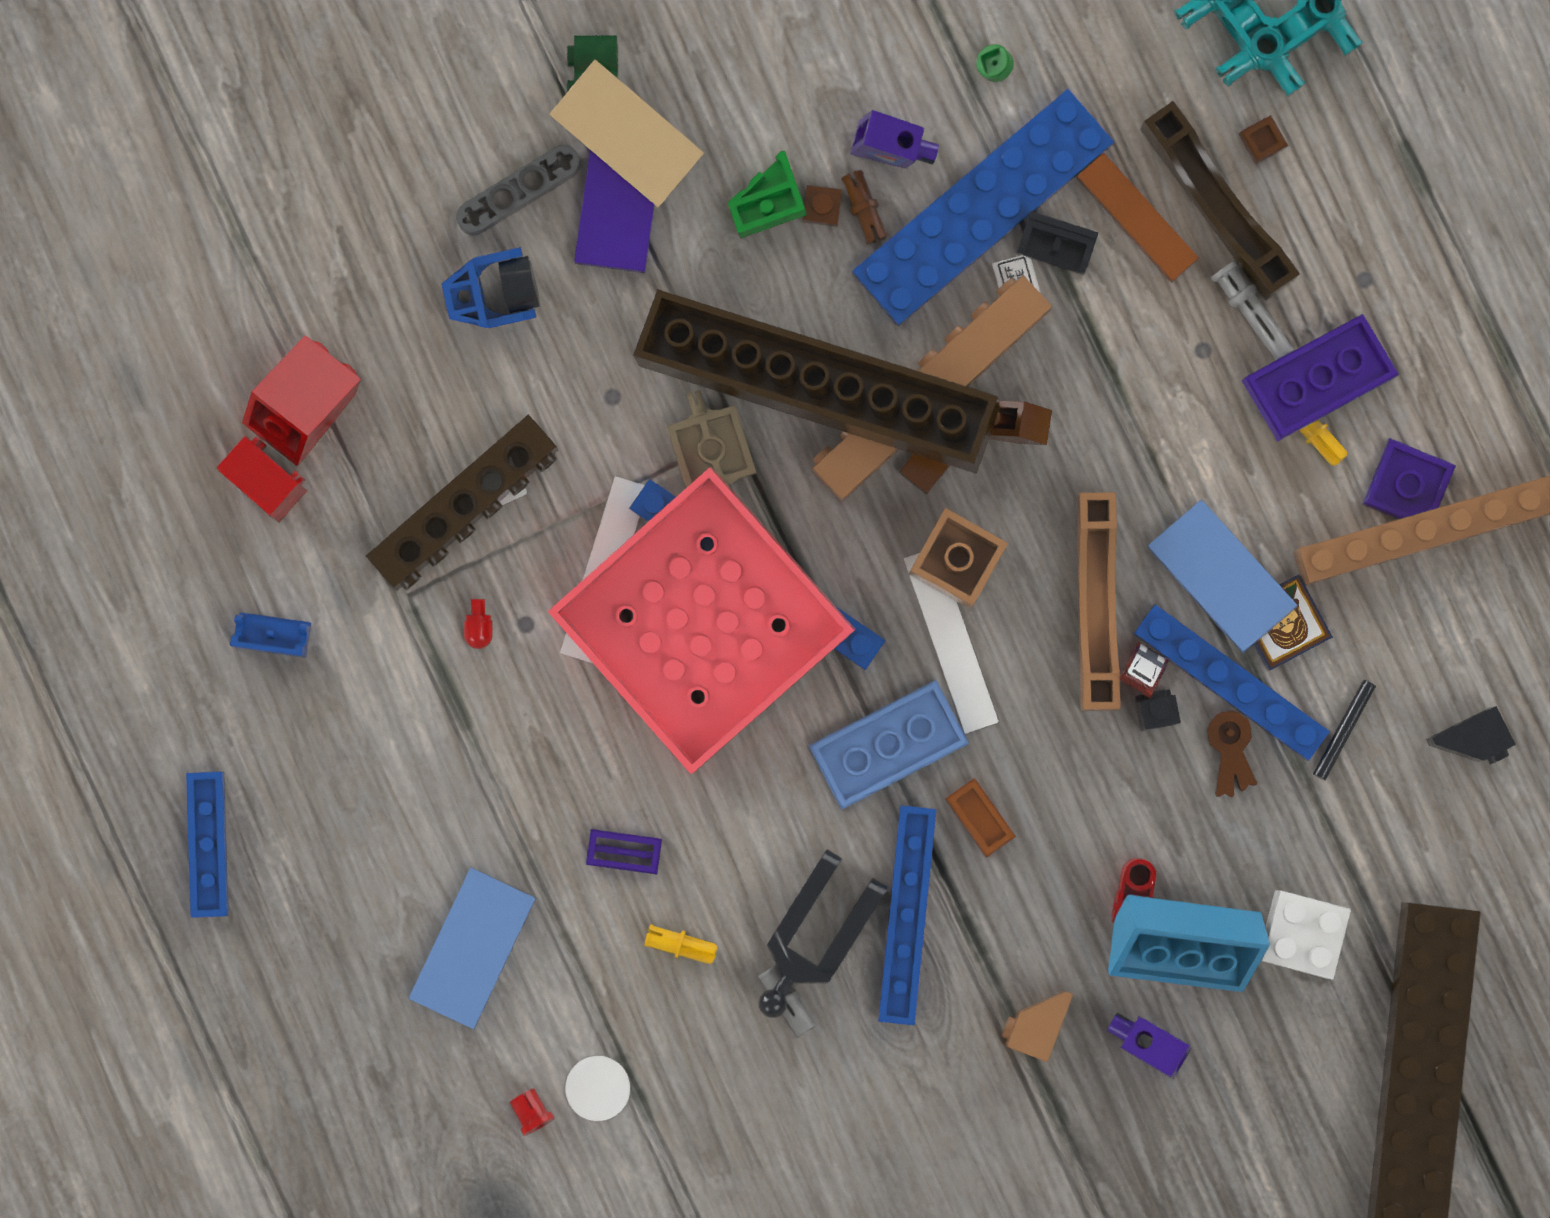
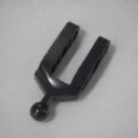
[758,849,888,1018]

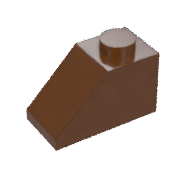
[989,401,1052,445]

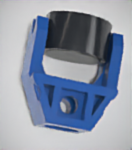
[441,247,540,328]

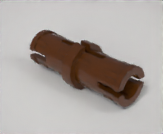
[841,170,888,245]

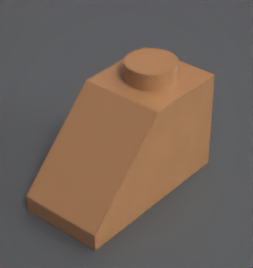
[1001,991,1073,1062]

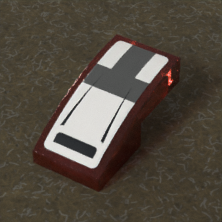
[1119,641,1169,698]

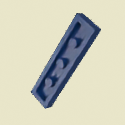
[186,772,229,918]

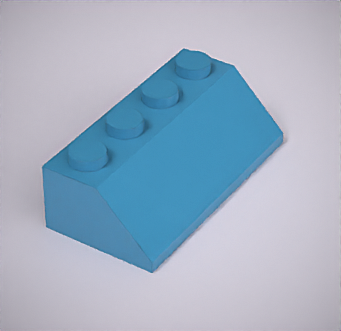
[1108,895,1270,992]

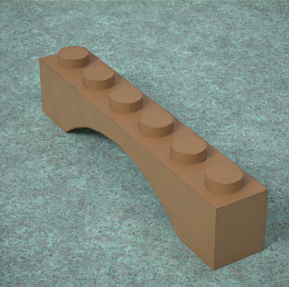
[1076,492,1120,711]

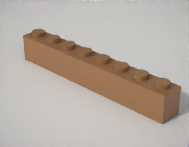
[812,275,1052,503]
[1293,476,1550,586]

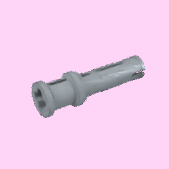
[1210,259,1294,361]

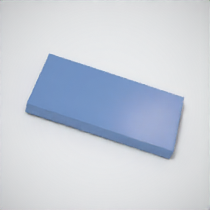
[1147,499,1298,654]
[809,680,969,810]
[408,867,536,1029]

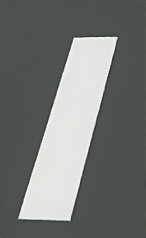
[560,476,645,663]
[904,553,999,734]

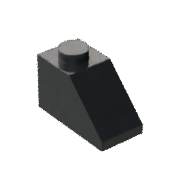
[1426,706,1516,765]

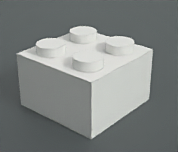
[1261,890,1351,980]

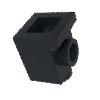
[1134,689,1181,731]

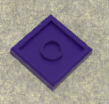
[1362,438,1456,520]

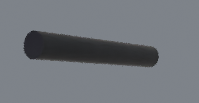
[1313,679,1376,781]

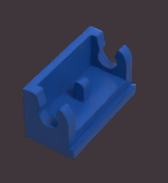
[230,612,311,658]

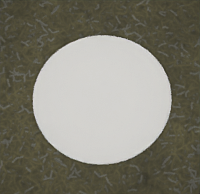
[565,1056,630,1121]

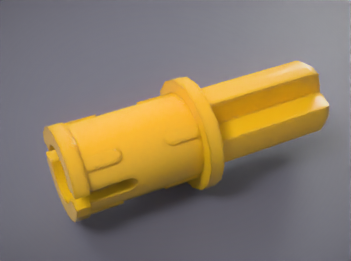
[1299,420,1348,466]
[644,924,717,964]

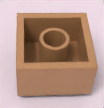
[909,508,1008,609]

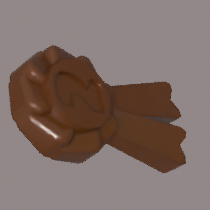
[1207,711,1257,798]

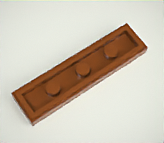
[1077,153,1199,283]

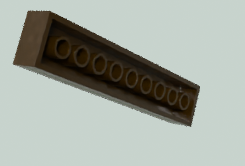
[633,289,1000,474]
[1367,902,1481,1218]

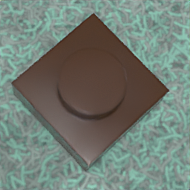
[802,185,842,227]

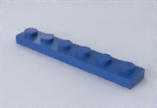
[1133,604,1330,761]
[878,805,937,1026]

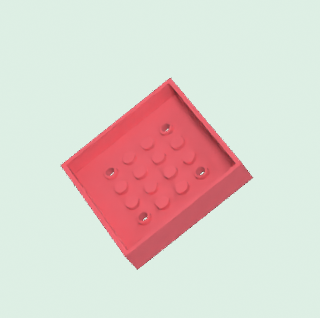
[548,467,856,774]

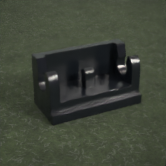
[1016,211,1099,275]

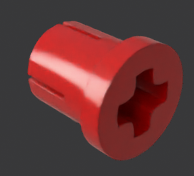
[509,1088,555,1136]

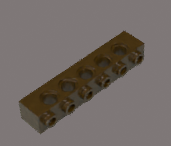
[366,414,559,591]

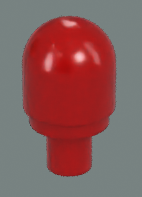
[464,599,493,649]

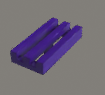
[586,829,662,875]

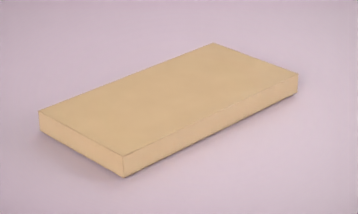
[549,59,704,208]

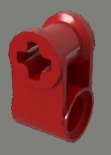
[1111,858,1156,923]

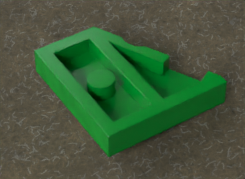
[728,150,807,239]

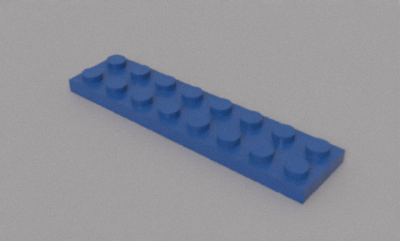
[852,89,1114,326]

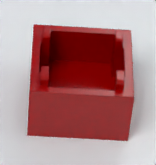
[216,436,307,522]

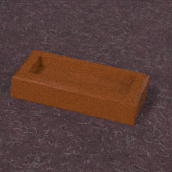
[945,778,1016,858]

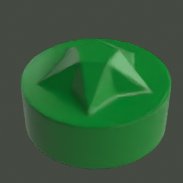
[976,44,1014,82]

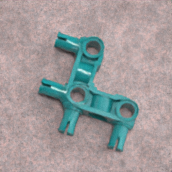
[1174,0,1364,97]

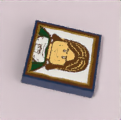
[1254,574,1333,671]

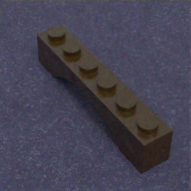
[1140,101,1300,301]

